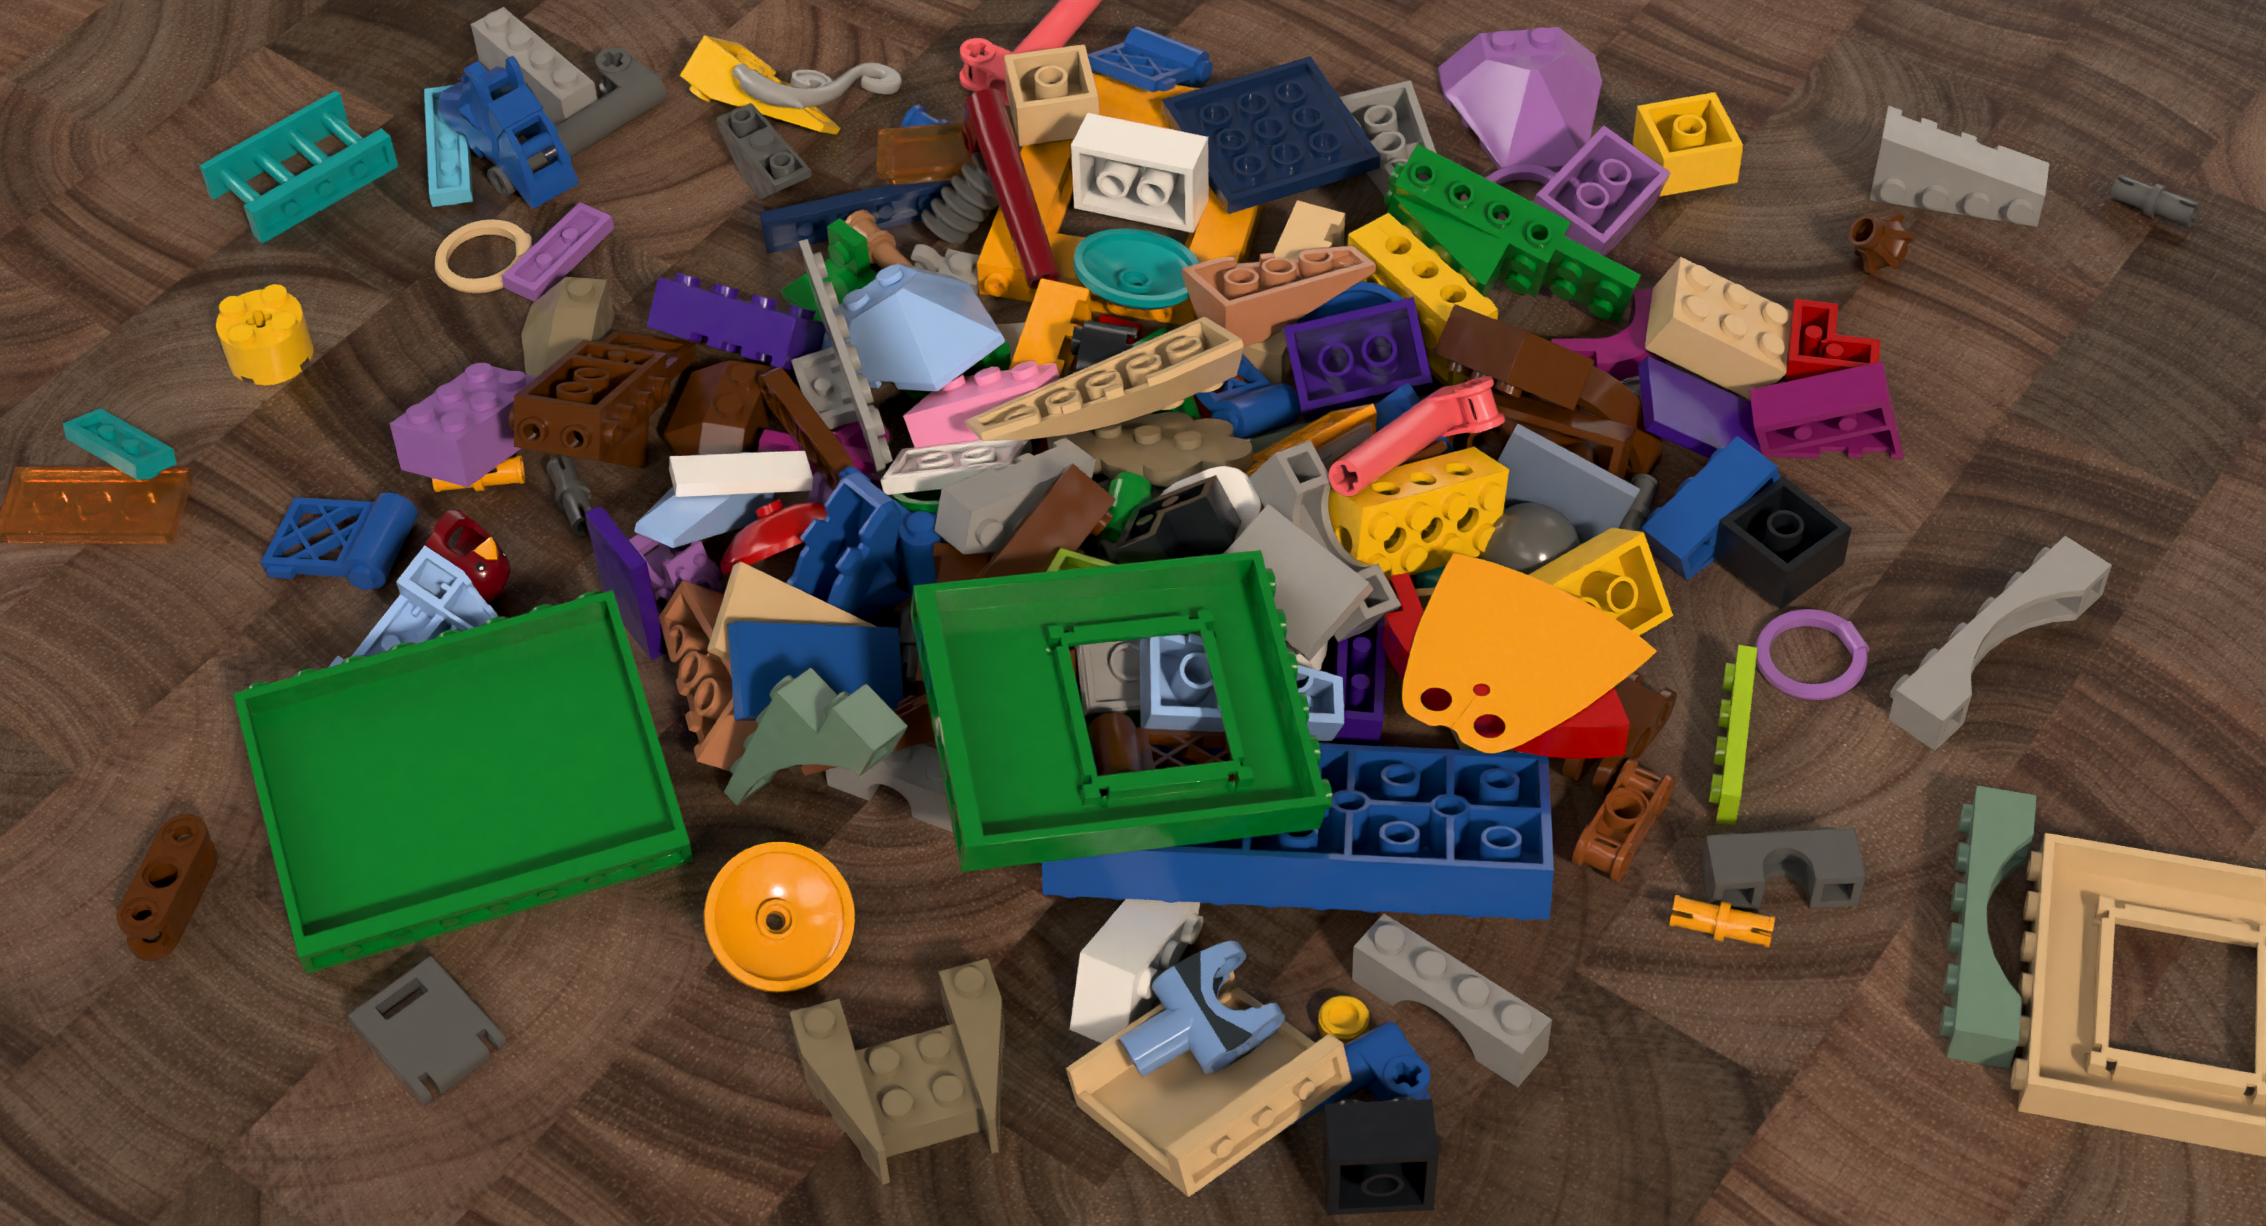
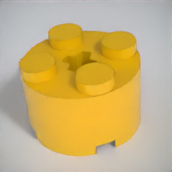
[216,284,314,386]

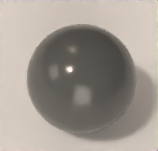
[1478,503,1581,575]

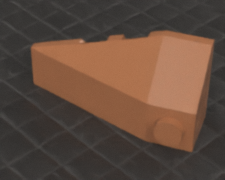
[1182,246,1376,348]

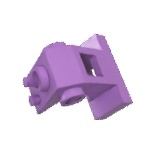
[629,534,724,610]

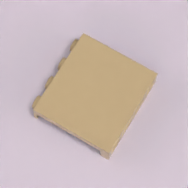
[1066,971,1352,1197]

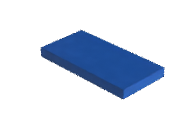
[728,621,904,721]

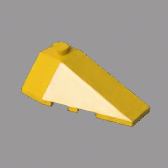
[680,35,841,135]

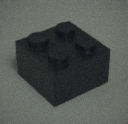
[1713,476,1852,610]
[1322,1097,1439,1215]

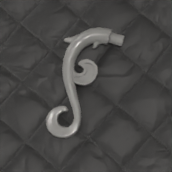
[733,62,902,109]

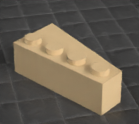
[1243,200,1345,384]

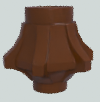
[1848,212,1914,276]

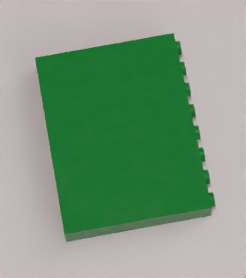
[233,590,693,974]

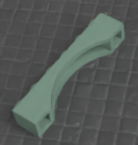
[1939,785,2037,1069]

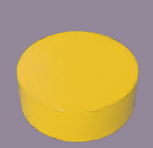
[1318,995,1370,1045]

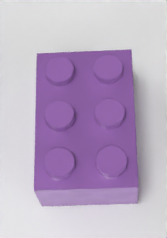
[1533,126,1671,257]
[390,363,536,487]

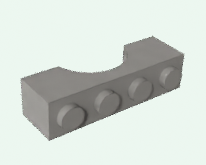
[471,7,597,126]
[1249,440,1401,642]
[1352,913,1552,1087]

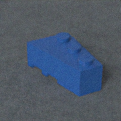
[1641,436,1780,581]

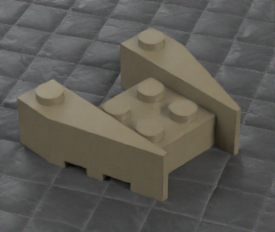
[789,958,1005,1184]

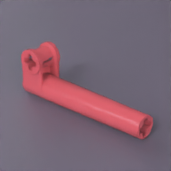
[960,0,1103,106]
[1328,376,1506,496]

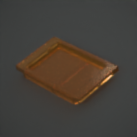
[876,122,977,185]

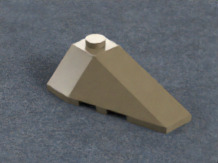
[521,277,615,377]

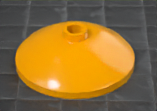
[704,842,855,993]

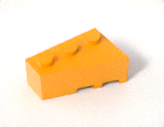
[1009,278,1092,379]

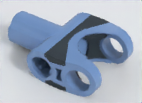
[1119,941,1285,1078]

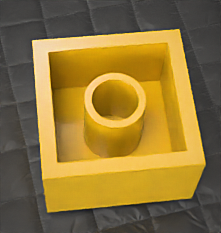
[1633,92,1743,197]

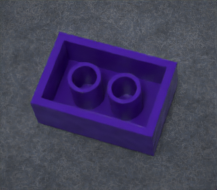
[1283,297,1434,422]

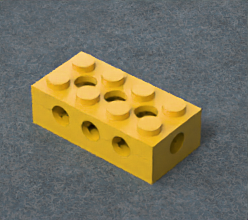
[1348,213,1498,387]
[1328,447,1509,582]

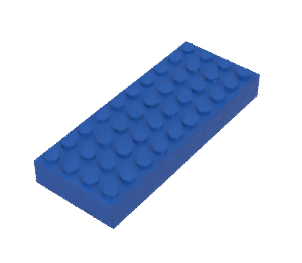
[1042,743,1554,920]

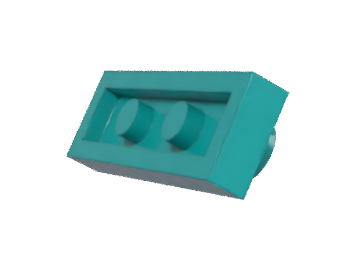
[63,408,177,481]

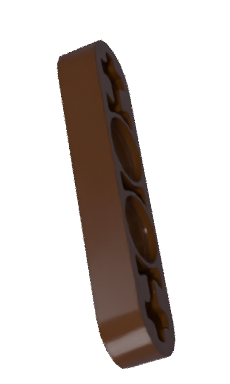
[758,367,855,491]

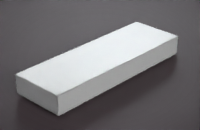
[669,451,813,497]

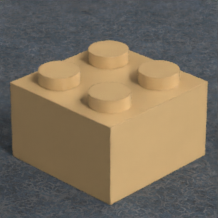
[1004,44,1099,146]

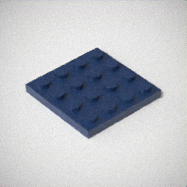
[1162,56,1380,214]

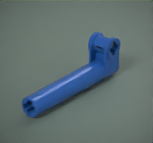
[1281,1021,1430,1132]

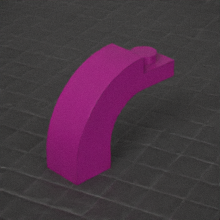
[1551,290,1667,389]

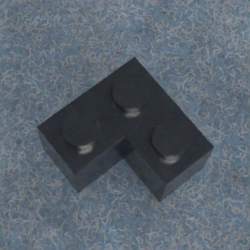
[1114,475,1242,564]

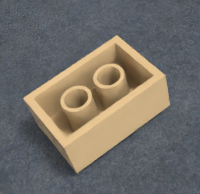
[1645,257,1792,400]

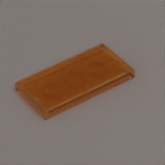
[0,467,193,544]

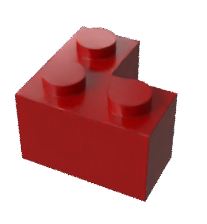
[1783,299,1881,382]

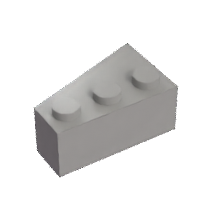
[934,437,1096,554]

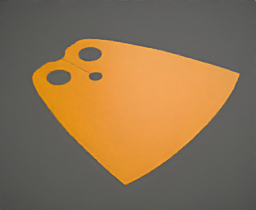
[1402,553,1657,754]

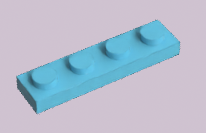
[424,85,473,207]

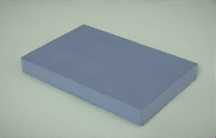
[1497,424,1640,544]

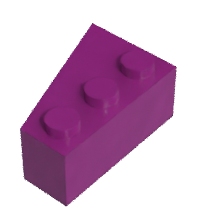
[1750,362,1904,459]

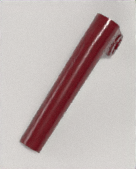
[961,88,1060,289]

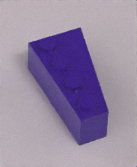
[646,272,826,370]

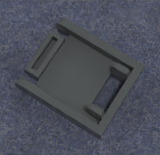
[348,956,507,1106]

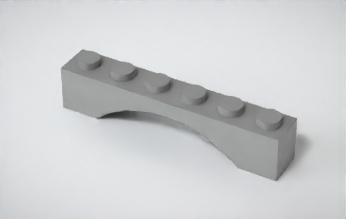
[1889,536,2112,751]

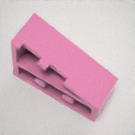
[903,361,1061,447]

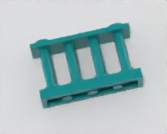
[199,91,398,244]

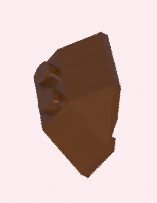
[664,360,790,456]

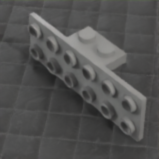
[791,239,893,483]

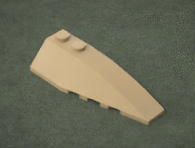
[965,317,1244,441]

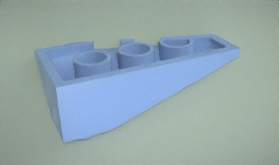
[634,452,774,548]

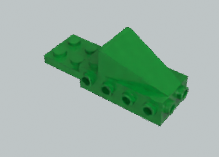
[1384,144,1641,323]

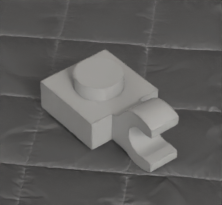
[911,244,980,295]

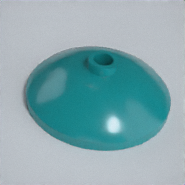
[1073,228,1200,310]

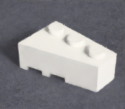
[1070,899,1203,1043]

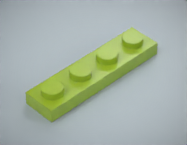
[1709,645,1758,826]

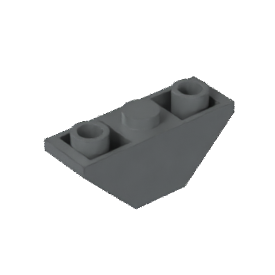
[716,103,812,200]

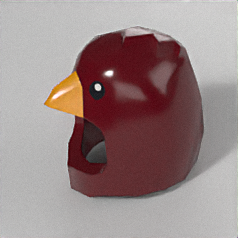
[424,510,511,605]

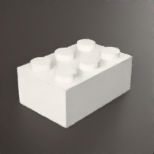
[1071,113,1209,233]

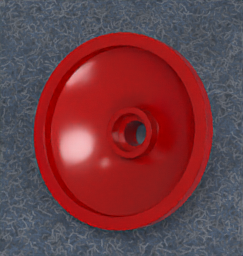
[719,499,827,574]

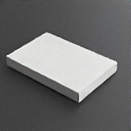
[881,439,1033,495]

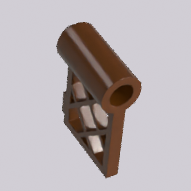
[1087,712,1236,797]

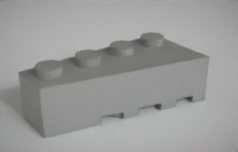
[1340,80,1436,197]
[1870,105,2050,227]

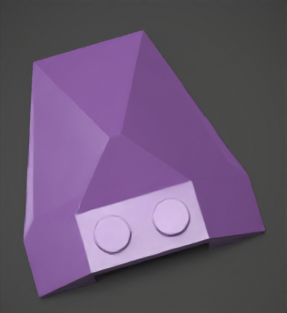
[1438,27,1602,172]

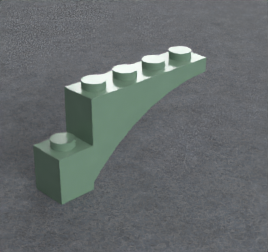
[724,668,908,806]

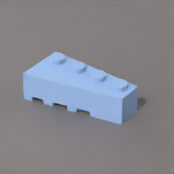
[1140,634,1344,742]

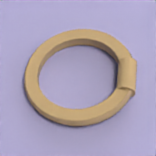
[434,219,532,293]

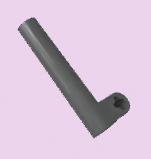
[488,47,667,197]

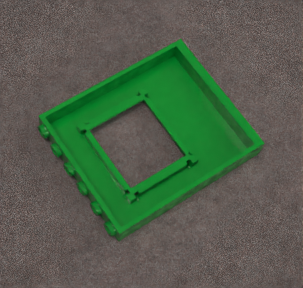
[910,550,1332,872]

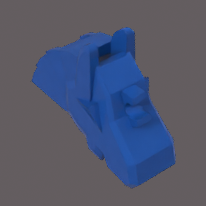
[438,55,579,209]
[786,472,910,624]

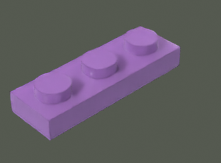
[502,202,614,302]

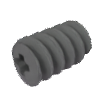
[921,152,999,245]

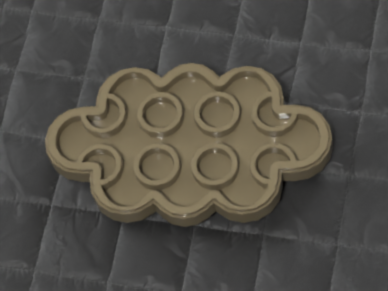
[1047,412,1254,487]

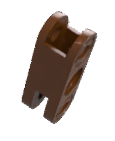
[1562,671,1677,797]
[116,814,219,961]

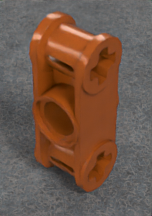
[1572,758,1676,883]

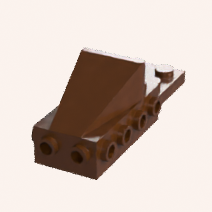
[509,330,696,469]

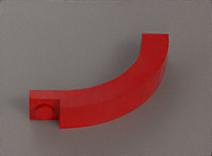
[1383,573,1630,759]

